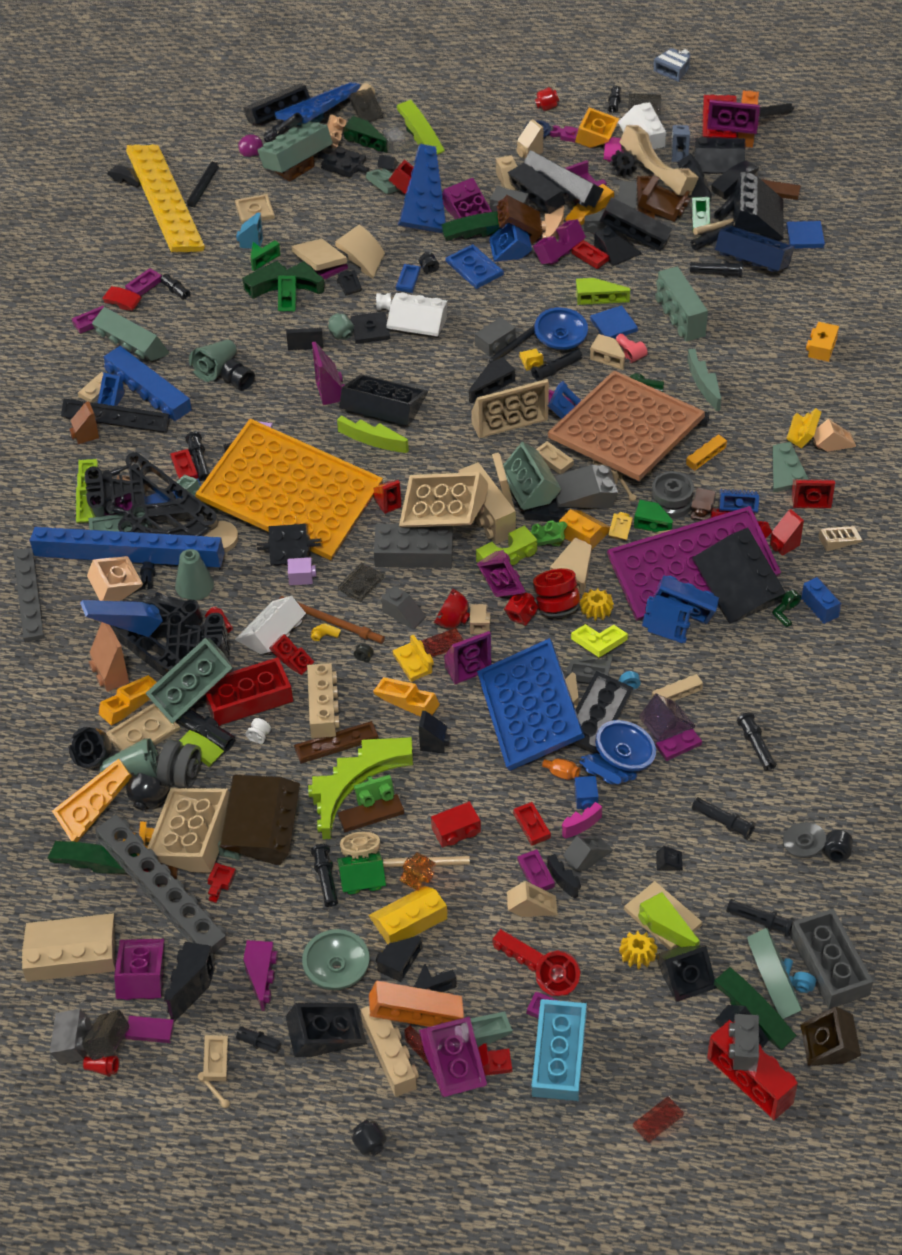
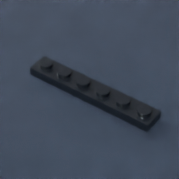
[61,398,170,433]

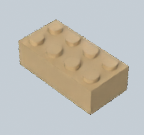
[458,462,516,544]

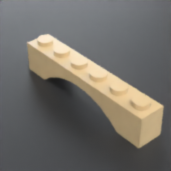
[619,125,699,196]

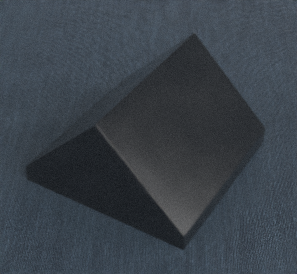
[286,328,324,351]

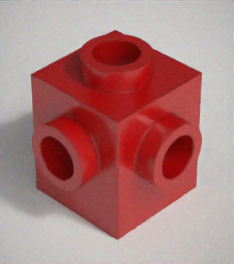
[504,592,539,625]

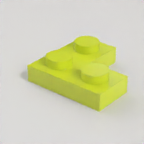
[571,624,628,657]

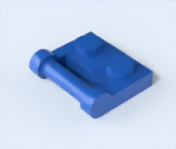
[548,381,582,419]

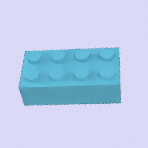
[532,999,587,1101]

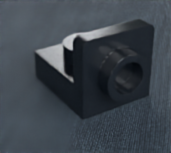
[337,270,362,296]

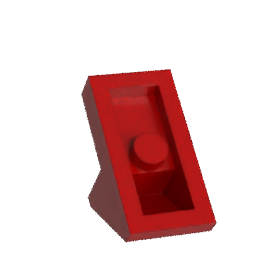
[478,1043,512,1076]

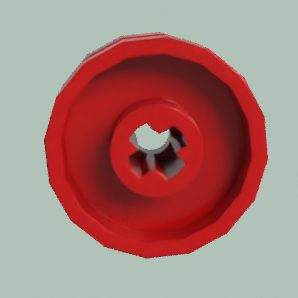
[533,568,580,612]

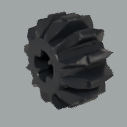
[610,148,638,178]

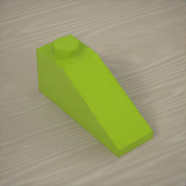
[576,278,630,305]
[638,892,700,947]

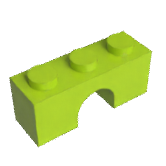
[476,525,537,565]

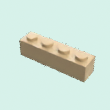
[652,674,703,708]

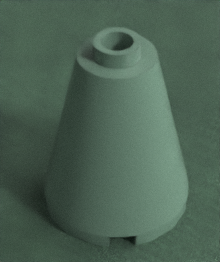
[189,340,237,382]
[175,549,214,600]
[100,738,158,778]

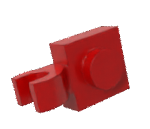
[207,863,236,903]

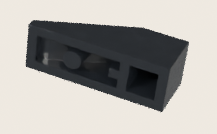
[677,154,712,199]
[469,357,515,404]

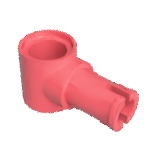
[616,334,648,363]

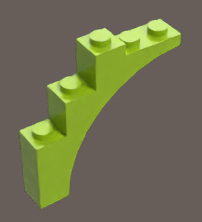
[308,737,413,840]

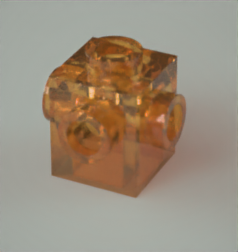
[399,852,435,891]

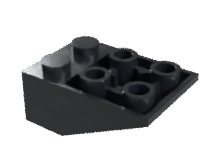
[164,941,215,1022]

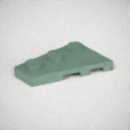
[772,442,808,493]

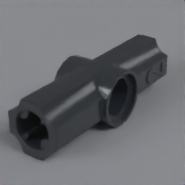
[177,709,236,752]

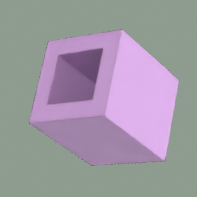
[288,558,316,585]

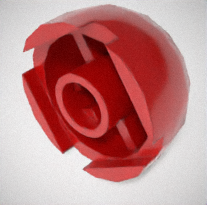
[434,588,470,629]
[535,950,581,996]

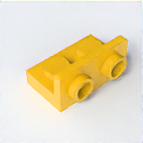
[786,408,821,448]
[392,635,434,682]

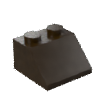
[800,1006,861,1066]

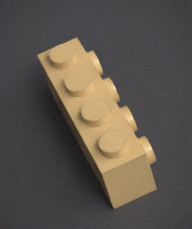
[307,663,340,738]
[361,1006,419,1097]

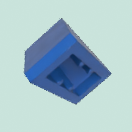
[97,372,125,406]

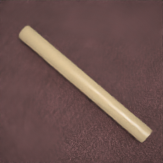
[383,856,470,867]

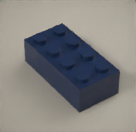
[715,226,795,272]

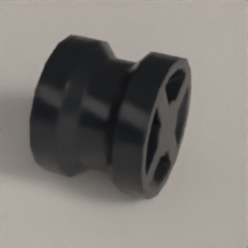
[419,252,439,274]

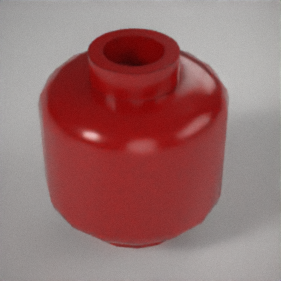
[535,87,560,111]

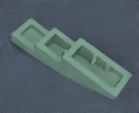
[687,349,721,411]
[747,928,803,1019]

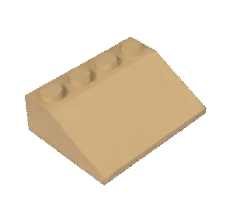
[471,379,549,438]
[399,472,488,528]
[147,788,230,873]
[22,913,116,982]

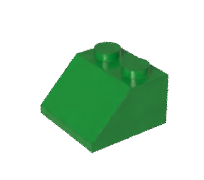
[337,852,386,894]

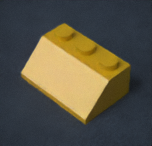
[369,886,447,944]

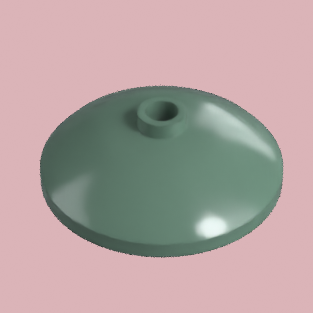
[302,929,370,990]

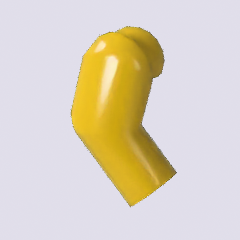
[311,623,341,641]

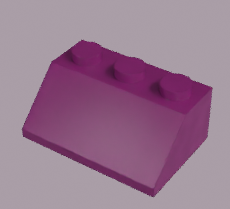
[707,100,760,134]

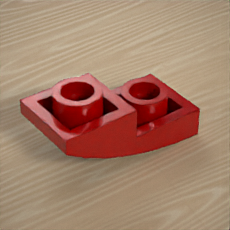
[102,286,142,310]
[269,634,314,675]

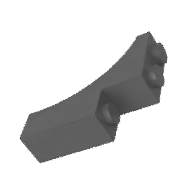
[584,181,637,233]

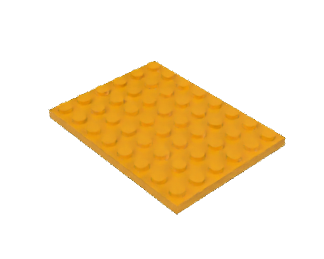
[195,419,383,560]

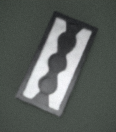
[571,671,634,755]

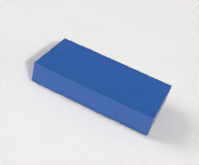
[396,264,421,293]

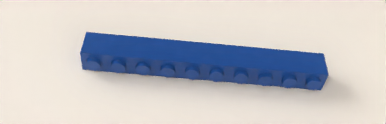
[30,527,225,567]

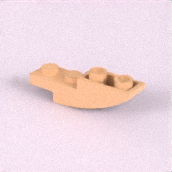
[541,205,564,240]

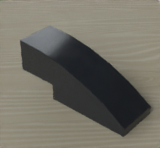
[711,160,759,200]

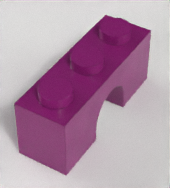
[533,219,586,265]

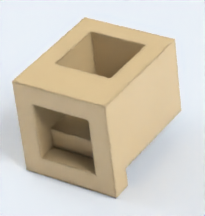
[470,604,490,635]

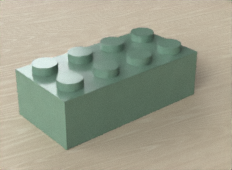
[258,121,333,172]
[655,266,708,342]

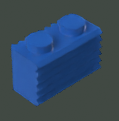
[719,489,759,513]
[801,577,842,624]

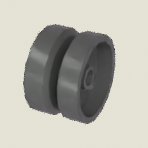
[651,471,694,519]
[157,739,202,788]

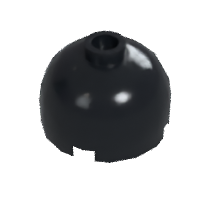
[69,727,112,769]
[126,772,170,811]

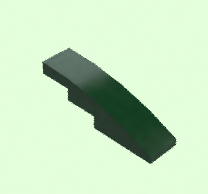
[442,211,500,241]
[47,841,137,873]
[714,967,797,1051]

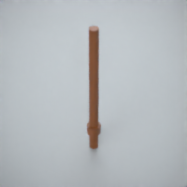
[279,596,385,644]

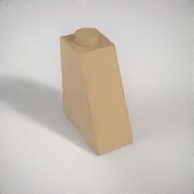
[550,538,592,595]

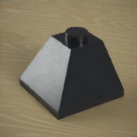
[594,226,642,266]
[656,945,717,1002]

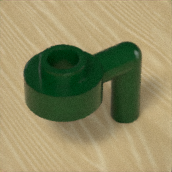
[772,590,802,628]

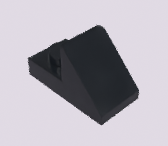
[414,964,457,993]

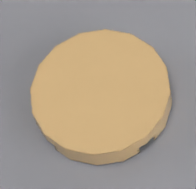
[203,521,238,552]

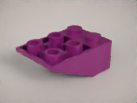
[442,177,492,220]

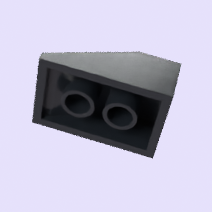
[285,1003,367,1057]

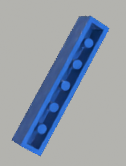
[103,346,192,421]

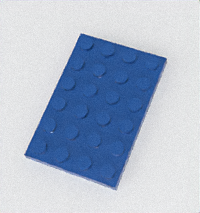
[477,638,585,771]

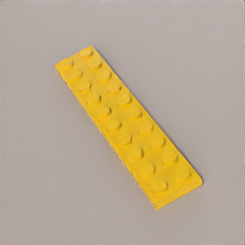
[126,144,205,252]

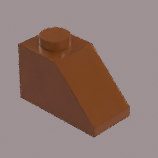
[69,401,99,444]

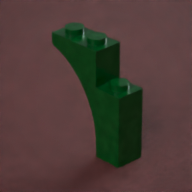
[242,261,325,299]

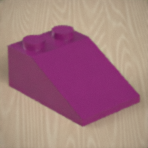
[312,342,345,405]
[477,550,526,597]
[444,631,491,685]
[114,939,164,1000]
[419,1016,487,1097]

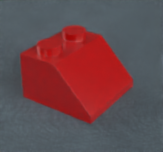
[792,479,835,508]

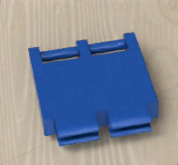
[642,595,693,643]
[579,753,637,785]

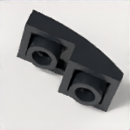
[107,166,141,187]
[547,854,581,898]

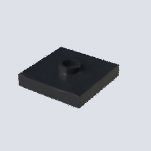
[350,311,390,344]

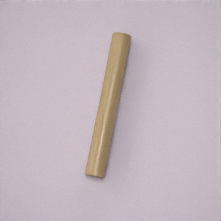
[693,218,734,235]

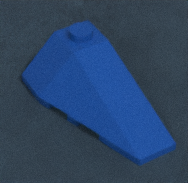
[80,600,163,637]

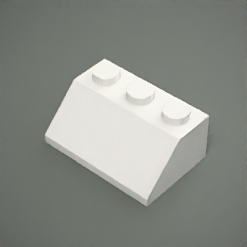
[618,102,666,149]
[387,293,447,336]
[235,596,306,654]

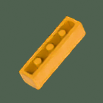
[686,434,727,471]

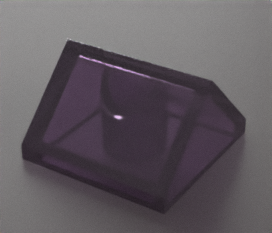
[639,693,695,742]

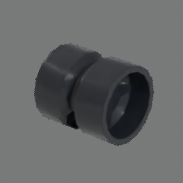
[221,359,255,391]

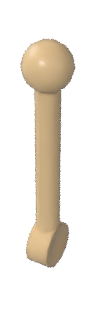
[618,472,636,501]
[198,1072,230,1108]

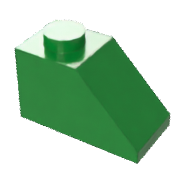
[634,500,673,532]

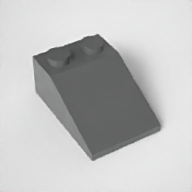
[554,465,618,508]

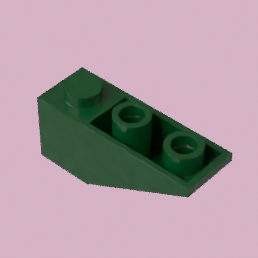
[343,116,388,153]

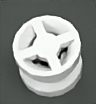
[376,293,391,311]
[246,718,271,744]

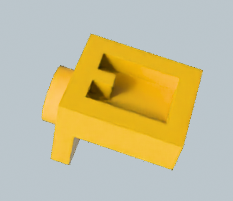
[519,349,543,371]
[608,512,633,541]

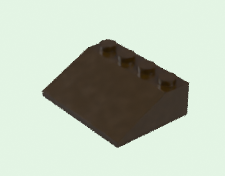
[219,775,300,865]

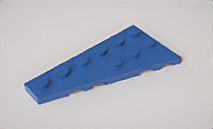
[275,82,360,123]
[398,144,446,233]

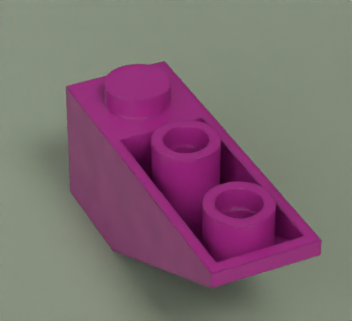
[243,940,278,1011]

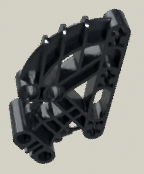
[85,452,218,536]
[110,592,231,676]

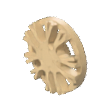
[340,832,380,859]

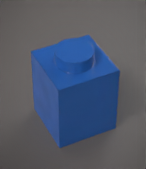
[574,776,598,810]

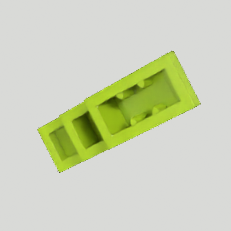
[397,99,445,155]
[337,416,409,453]
[76,459,98,523]

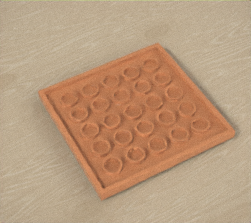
[548,371,705,481]

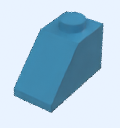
[237,213,263,249]

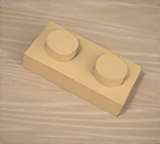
[78,372,103,403]
[536,441,574,474]
[203,1035,228,1081]

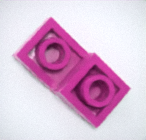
[604,137,622,162]
[562,802,602,838]

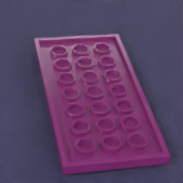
[607,506,781,621]

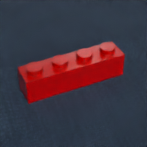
[493,929,544,971]

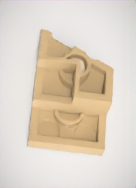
[335,225,385,278]

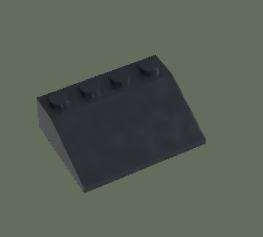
[734,172,784,240]
[339,374,428,426]
[692,527,786,624]

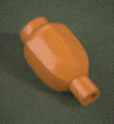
[542,758,580,780]

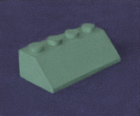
[92,307,170,361]
[503,441,561,510]
[145,638,233,724]

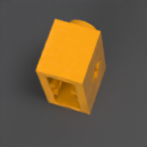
[806,322,839,362]

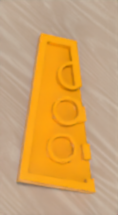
[52,759,131,842]

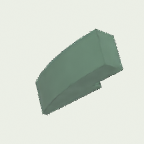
[470,1012,512,1047]

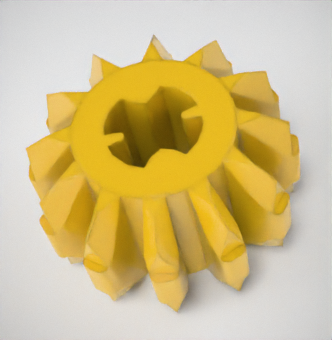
[580,588,614,621]
[619,930,657,969]

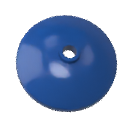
[534,307,588,350]
[595,720,656,771]

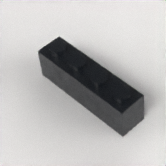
[243,84,310,124]
[508,162,565,214]
[599,197,672,251]

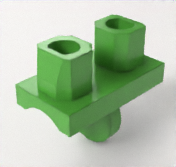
[531,520,567,546]
[354,775,394,807]

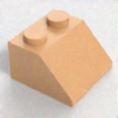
[87,556,143,601]

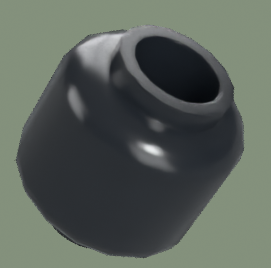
[824,829,853,862]
[351,1119,387,1157]

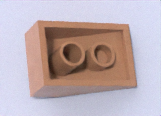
[89,622,129,692]

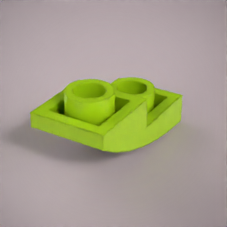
[179,730,224,767]

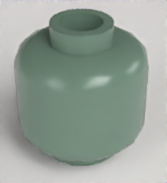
[328,313,354,340]

